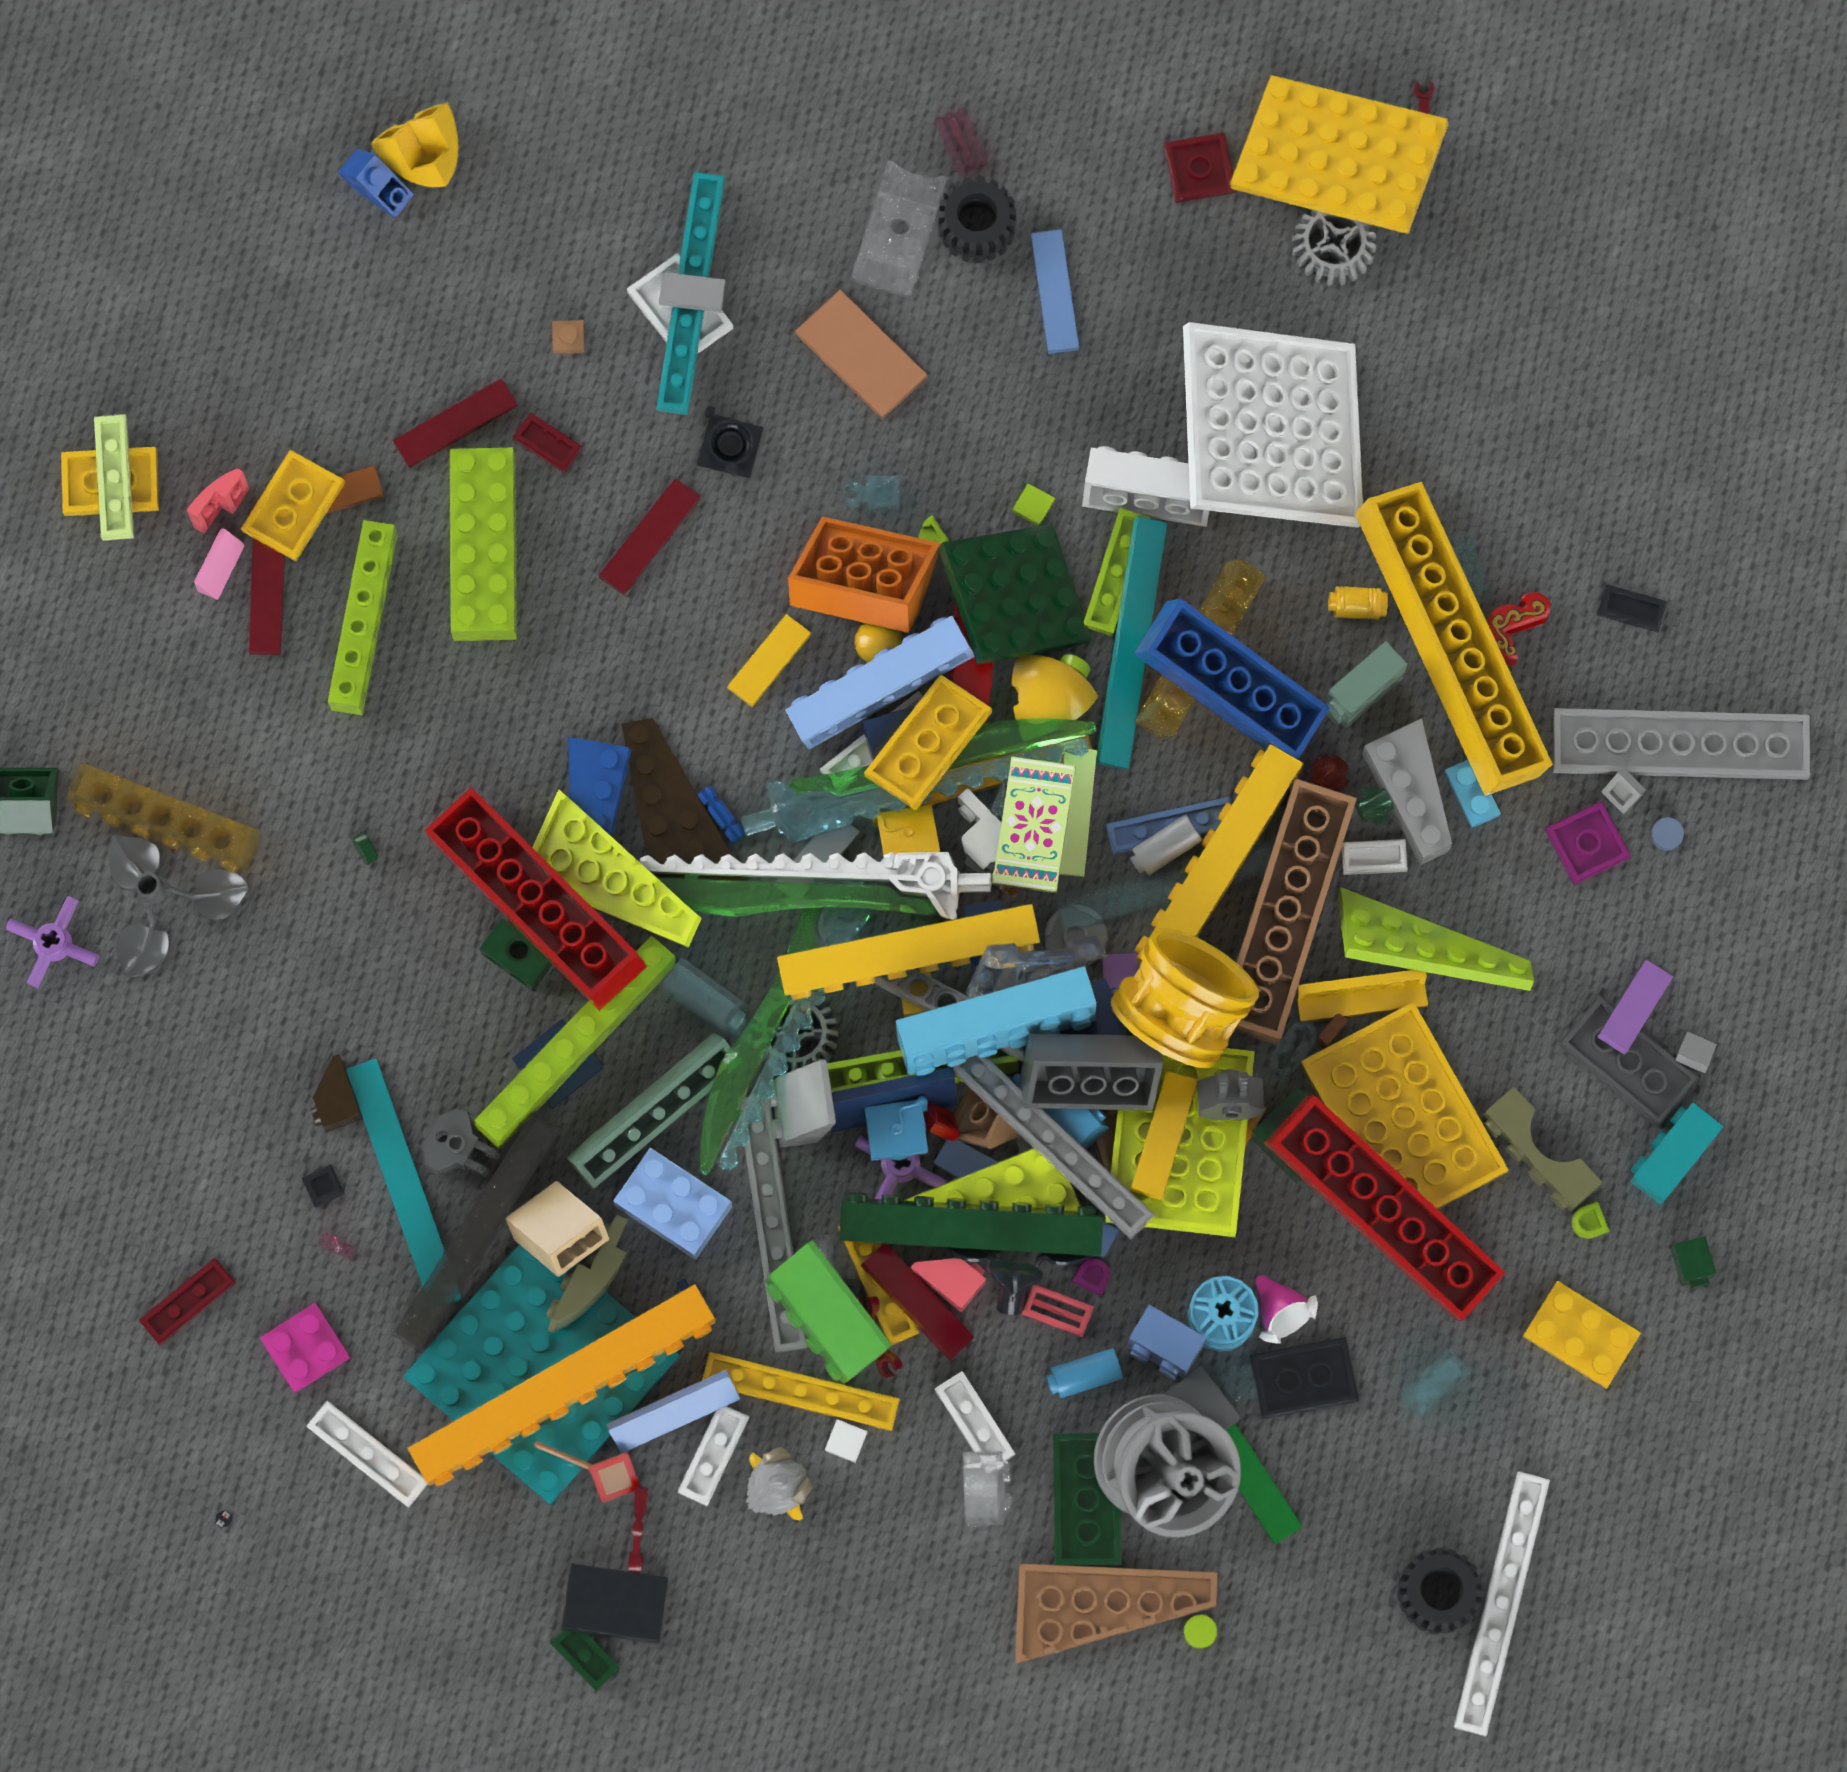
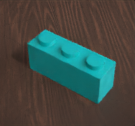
[1630,1103,1724,1206]

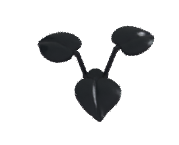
[946,1247,1092,1315]

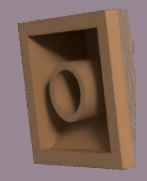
[954,1087,1021,1149]

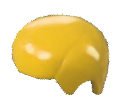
[854,623,904,663]

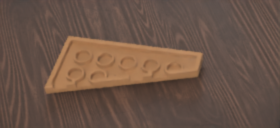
[1015,1564,1218,1664]

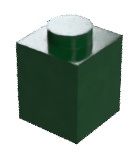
[1670,1236,1717,1289]

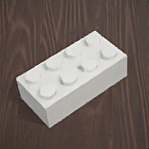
[1082,446,1209,527]

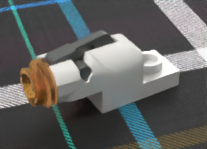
[958,788,1023,897]

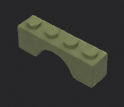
[1483,1087,1602,1212]

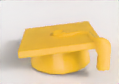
[871,804,940,855]

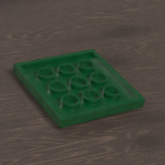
[938,524,1092,665]

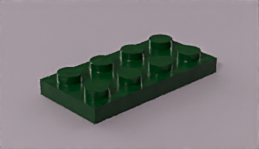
[1053,1433,1121,1566]

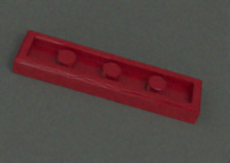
[393,378,518,469]
[599,478,701,596]
[248,538,285,655]
[860,1243,975,1361]

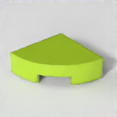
[918,515,949,544]

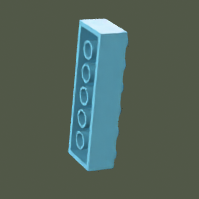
[896,966,1096,1076]

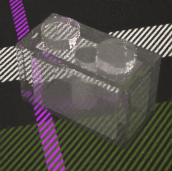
[963,1451,1011,1526]

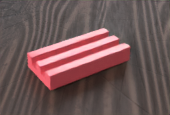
[1022,1284,1094,1338]

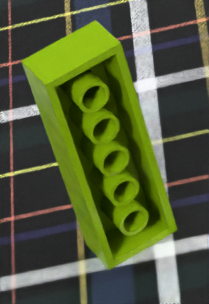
[450,447,517,641]

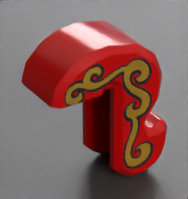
[1487,592,1551,666]

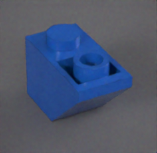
[338,149,414,218]

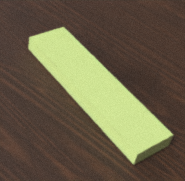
[94,414,134,541]
[1059,747,1097,877]

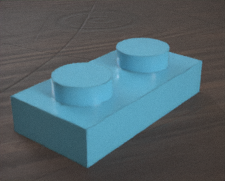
[1444,760,1501,828]

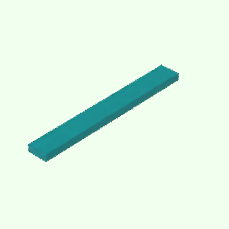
[656,172,725,415]
[1096,516,1167,770]
[346,1059,462,1311]

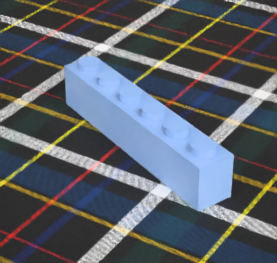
[785,616,974,750]

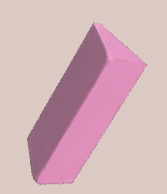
[194,528,245,599]

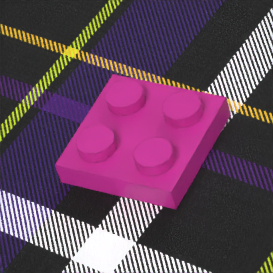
[260,1303,350,1393]

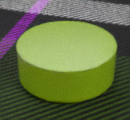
[1060,654,1090,678]
[1184,1615,1217,1649]

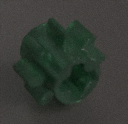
[1355,785,1394,826]

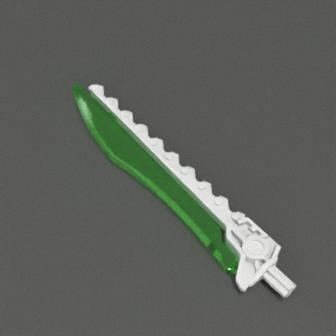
[639,852,992,920]

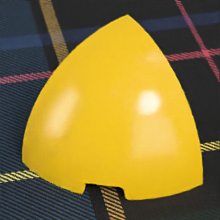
[370,102,458,187]
[1012,655,1098,743]

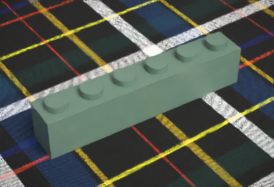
[565,1033,743,1188]

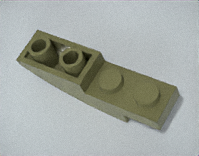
[546,1215,628,1332]

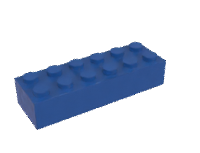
[1134,598,1329,760]

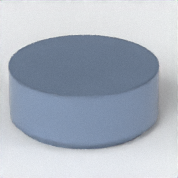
[1651,817,1684,851]

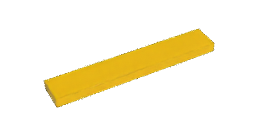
[702,1352,900,1431]

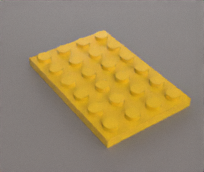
[1230,75,1448,234]
[1300,1002,1509,1209]

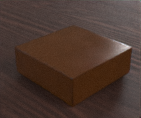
[1317,1013,1348,1049]

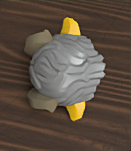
[746,1447,813,1520]

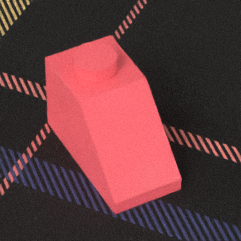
[911,1258,986,1312]

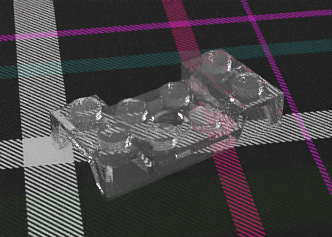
[852,160,948,299]
[966,936,1108,999]

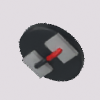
[215,1511,232,1527]

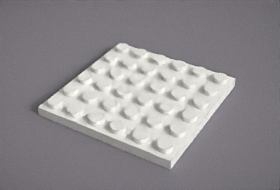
[1183,322,1363,528]

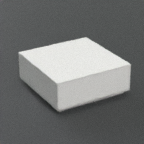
[825,1420,868,1463]

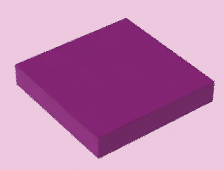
[1544,801,1631,885]

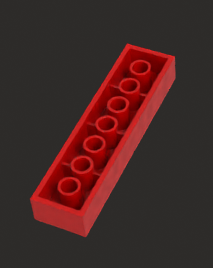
[424,787,647,1011]
[1264,1095,1506,1321]

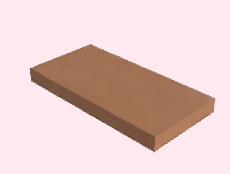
[795,290,927,419]

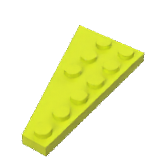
[532,790,702,948]

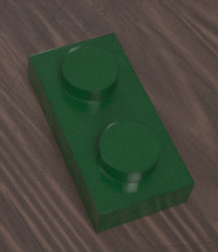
[550,1631,620,1692]

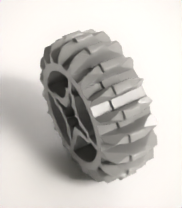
[1292,209,1376,286]
[751,992,839,1076]

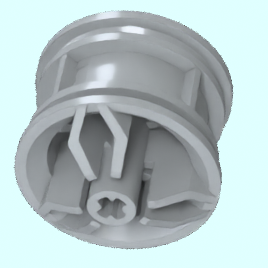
[1094,1394,1240,1537]

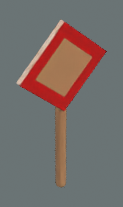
[534,1442,640,1503]

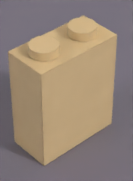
[505,1181,610,1277]

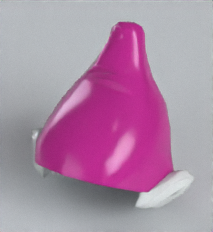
[1256,1275,1318,1344]

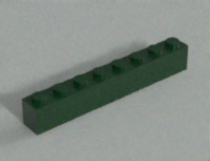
[839,1192,1104,1256]

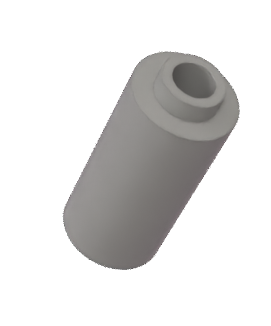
[1130,814,1203,876]

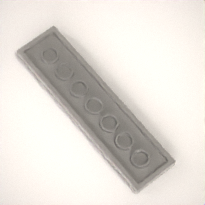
[1553,708,1810,780]

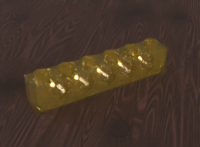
[1134,559,1266,739]
[66,762,262,873]

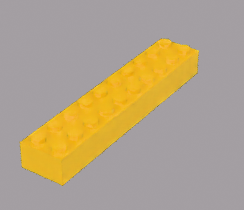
[1355,482,1553,796]

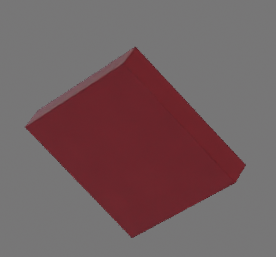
[1163,132,1236,203]

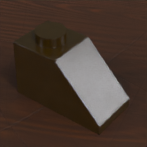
[310,1054,363,1133]

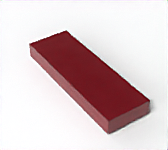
[139,1257,236,1346]

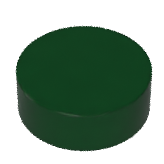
[351,832,378,865]

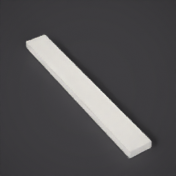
[1454,1471,1550,1736]

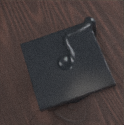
[697,406,764,478]

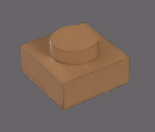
[552,320,585,354]

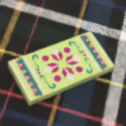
[992,757,1076,893]

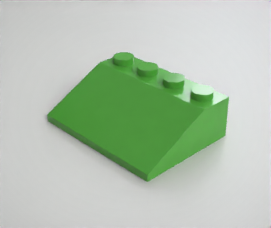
[765,1240,892,1385]

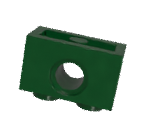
[479,918,553,991]

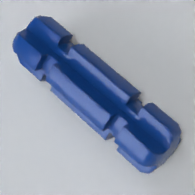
[698,786,745,844]

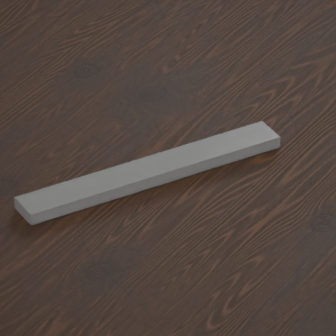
[945,1055,1154,1239]
[737,1093,808,1353]

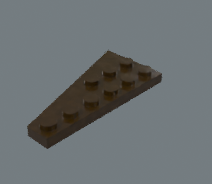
[621,718,751,903]

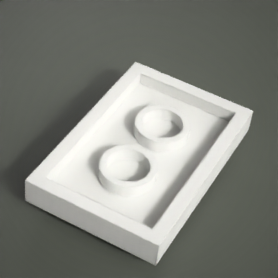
[627,253,733,353]

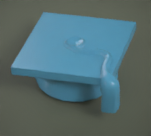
[865,1096,928,1161]

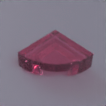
[318,1232,355,1261]

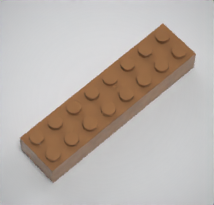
[1234,779,1357,1046]

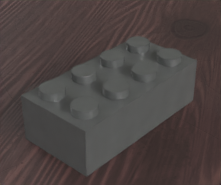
[1020,1033,1163,1110]

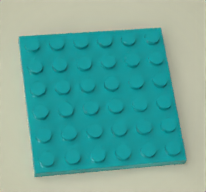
[403,1244,680,1505]

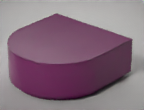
[1072,1258,1110,1297]

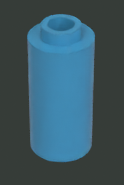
[1046,1348,1123,1399]

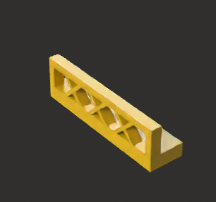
[1295,970,1428,1024]

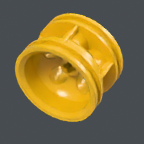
[1111,928,1259,1068]

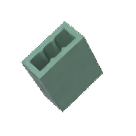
[1325,641,1407,728]

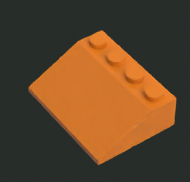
[788,516,941,633]

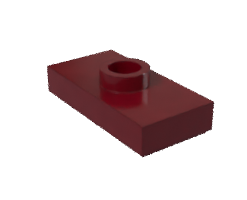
[512,412,583,474]

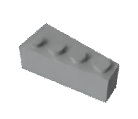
[1362,718,1452,865]

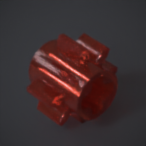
[1310,754,1350,792]

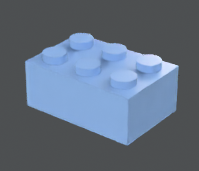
[613,1148,732,1260]

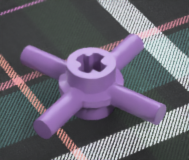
[6,896,99,989]
[855,1120,947,1199]

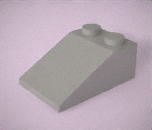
[767,1059,836,1148]

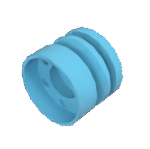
[1187,1276,1258,1352]

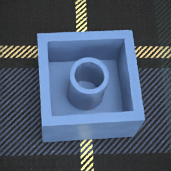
[1127,1304,1206,1381]

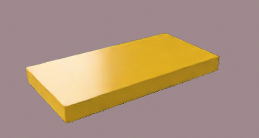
[864,674,992,811]

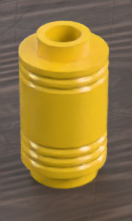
[1328,586,1388,620]

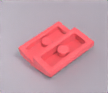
[187,468,250,534]

